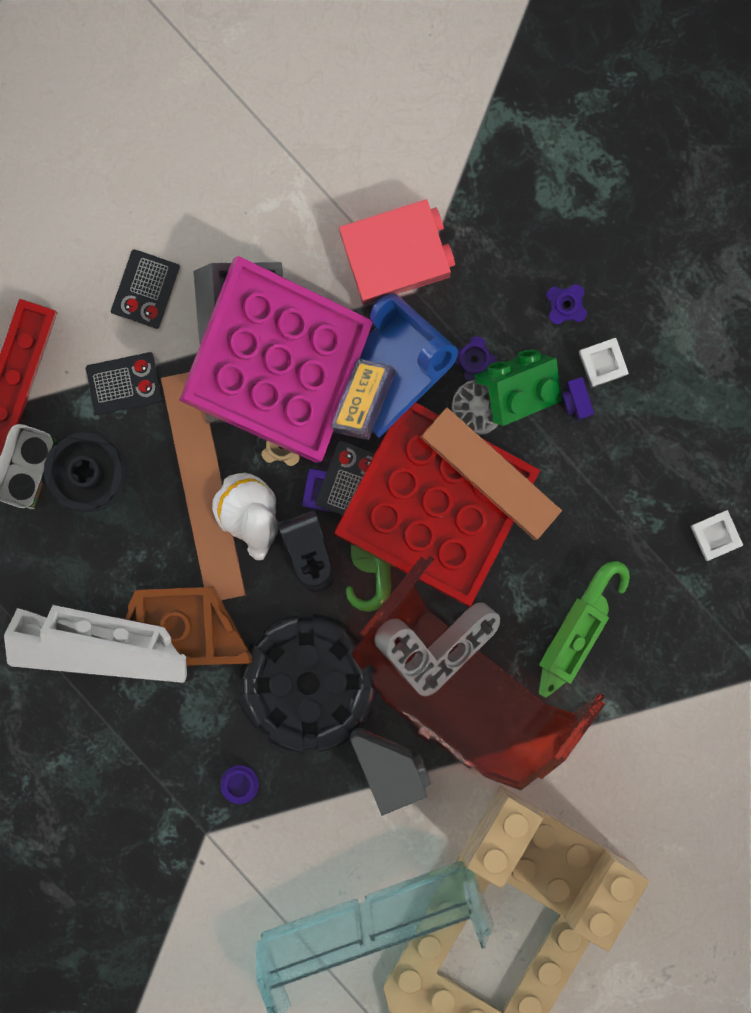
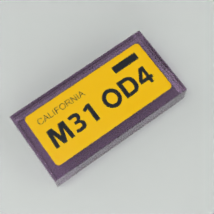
[330,359,396,440]

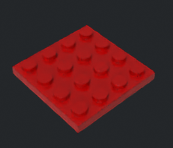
[332,402,540,607]

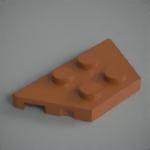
[125,586,252,666]

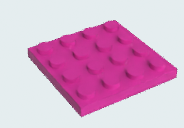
[179,256,372,463]

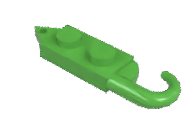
[539,561,630,698]

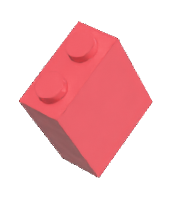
[339,199,455,305]

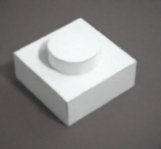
[579,338,629,388]
[690,510,743,561]

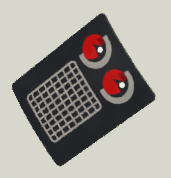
[111,249,180,329]
[86,352,162,415]
[316,441,374,515]

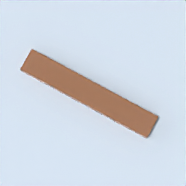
[161,372,246,600]

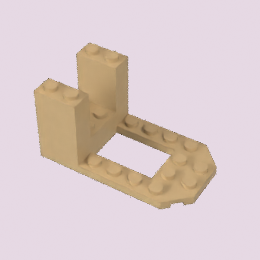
[383,785,650,1013]

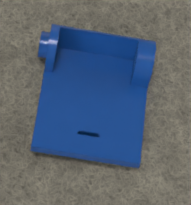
[343,293,458,437]

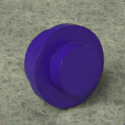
[220,765,259,804]

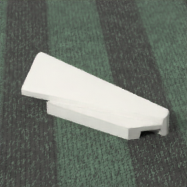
[4,605,187,683]

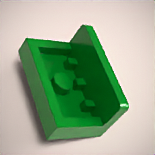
[474,349,562,426]

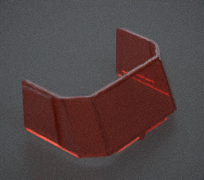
[351,556,605,790]

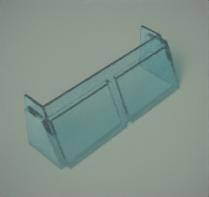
[256,861,494,1013]

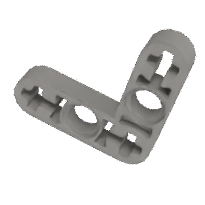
[375,602,500,696]

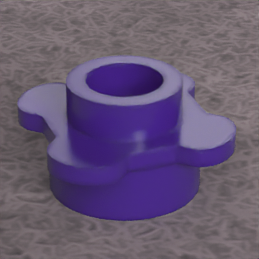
[547,284,587,325]
[455,337,497,381]

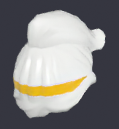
[212,472,278,560]

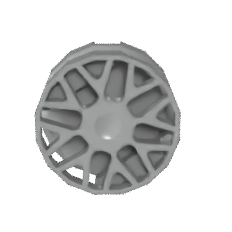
[451,380,498,435]

